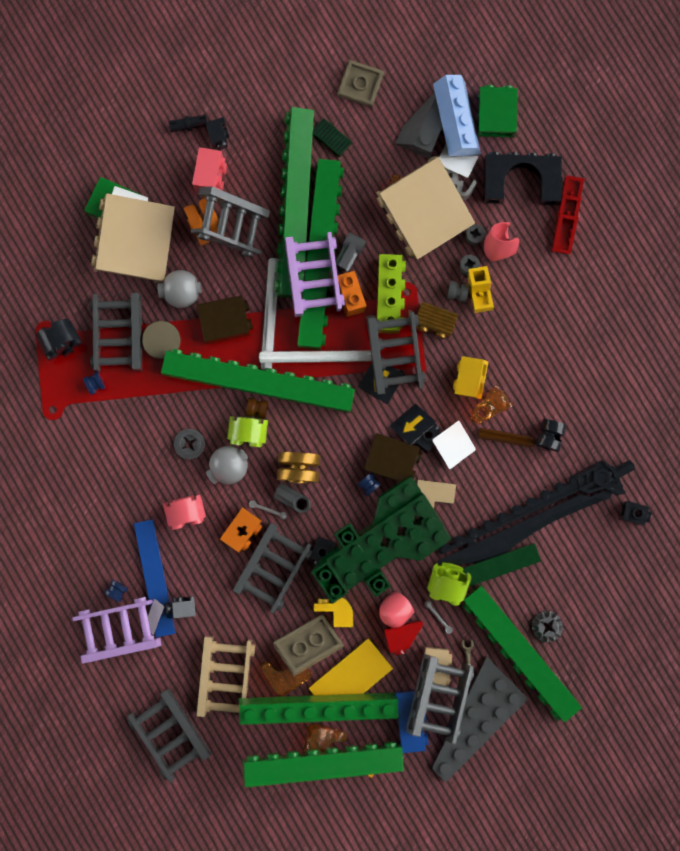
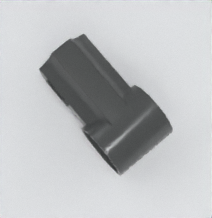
[335,232,367,273]
[273,483,311,513]

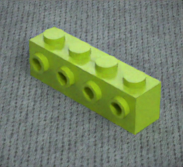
[377,254,406,334]

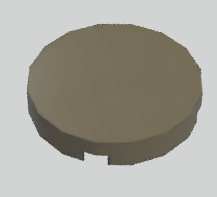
[142,321,181,359]

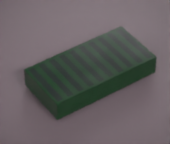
[313,118,352,158]

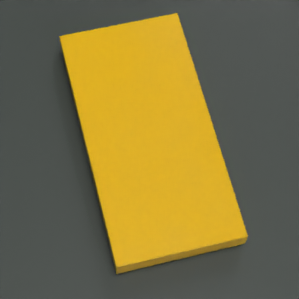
[309,638,393,695]

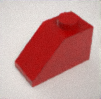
[384,620,423,655]

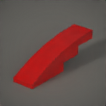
[552,175,585,255]

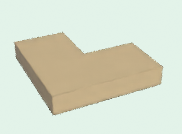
[414,480,456,519]

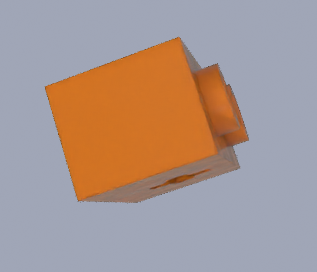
[337,271,366,317]
[220,507,263,553]

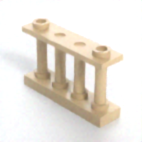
[197,636,255,717]

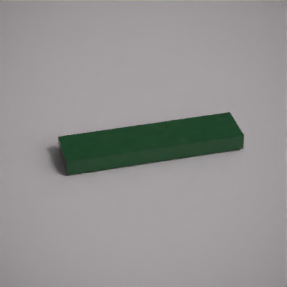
[463,543,541,587]

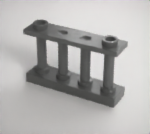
[191,186,270,257]
[90,293,143,373]
[366,310,426,394]
[233,523,313,614]
[406,654,474,744]
[127,688,212,783]

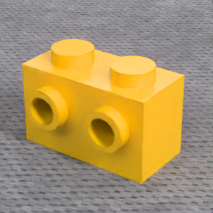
[453,356,488,399]

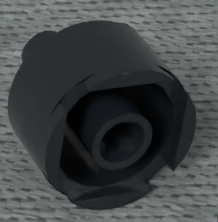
[35,319,82,361]

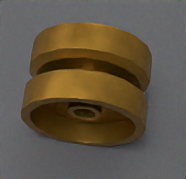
[277,452,320,484]

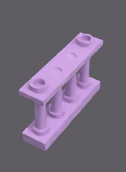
[285,232,345,317]
[73,597,162,664]

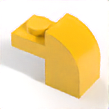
[468,266,494,313]
[314,597,353,627]

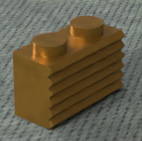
[417,302,459,339]

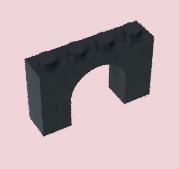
[483,152,562,206]

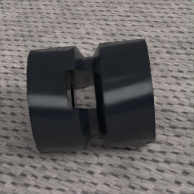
[535,419,567,452]

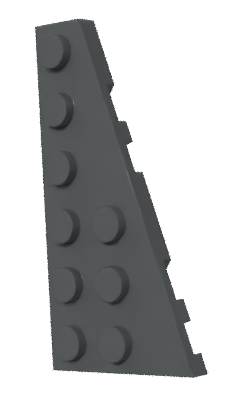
[432,657,528,782]

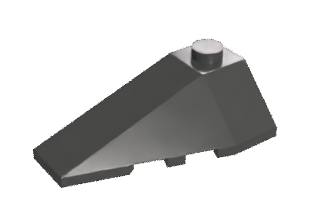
[395,92,443,159]

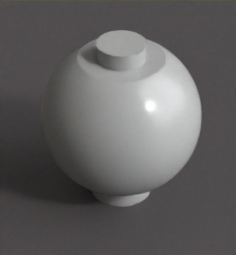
[158,270,202,308]
[206,446,248,485]

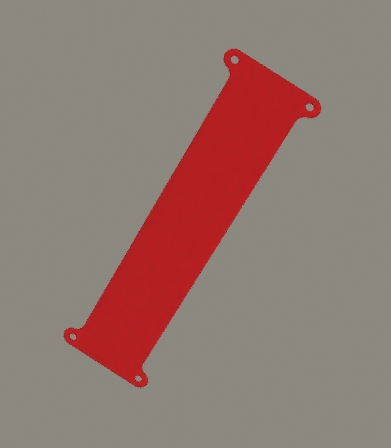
[35,282,426,420]

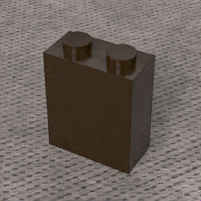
[197,295,253,345]
[364,433,422,482]

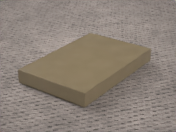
[273,614,344,676]

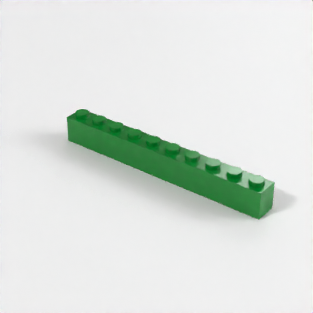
[274,107,314,299]
[298,159,344,351]
[161,349,355,413]

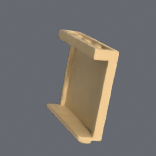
[376,156,475,259]
[91,193,175,283]

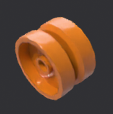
[184,198,225,246]

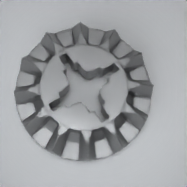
[174,429,205,460]
[532,611,564,642]

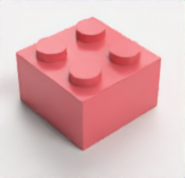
[192,147,227,195]

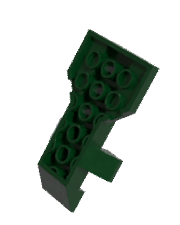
[311,475,452,604]

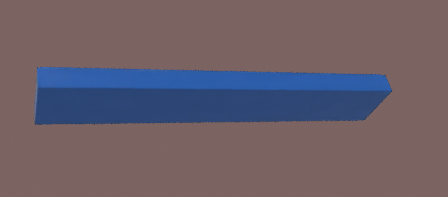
[134,519,176,638]

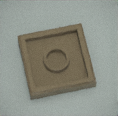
[337,60,384,108]

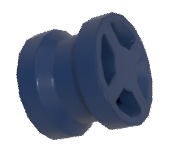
[83,371,106,395]
[357,473,381,497]
[104,579,129,602]

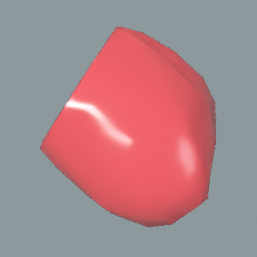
[483,222,519,261]
[379,591,415,628]

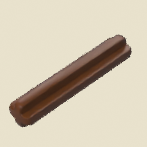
[478,428,535,447]

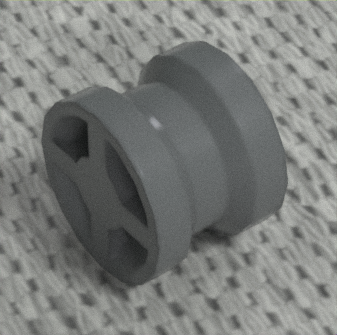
[465,224,485,246]
[459,255,479,276]

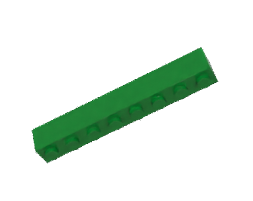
[462,585,582,723]
[239,693,398,725]
[242,741,404,788]

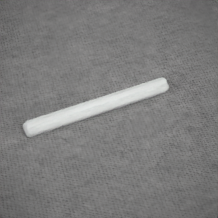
[261,258,279,370]
[259,350,372,363]

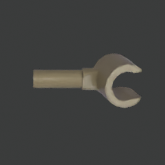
[461,639,474,665]

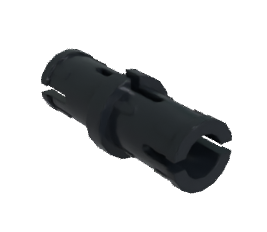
[169,114,207,133]

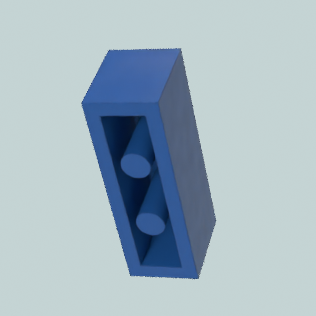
[395,689,429,753]

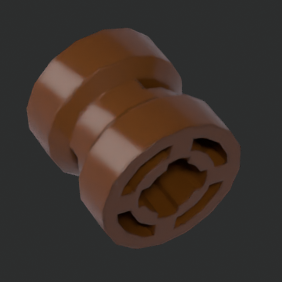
[246,398,268,419]

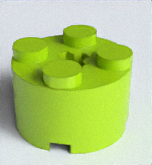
[227,416,268,447]
[427,563,471,606]

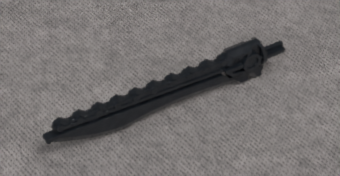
[437,460,636,566]

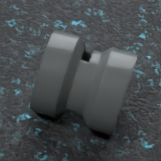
[447,280,469,303]

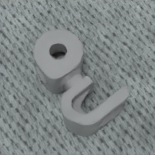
[446,168,476,200]

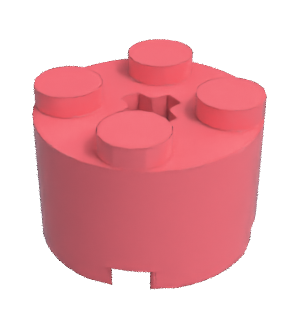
[163,494,206,530]

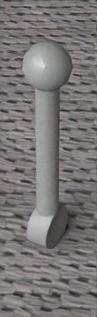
[249,500,287,520]
[424,601,453,634]

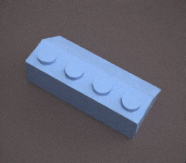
[433,75,481,156]

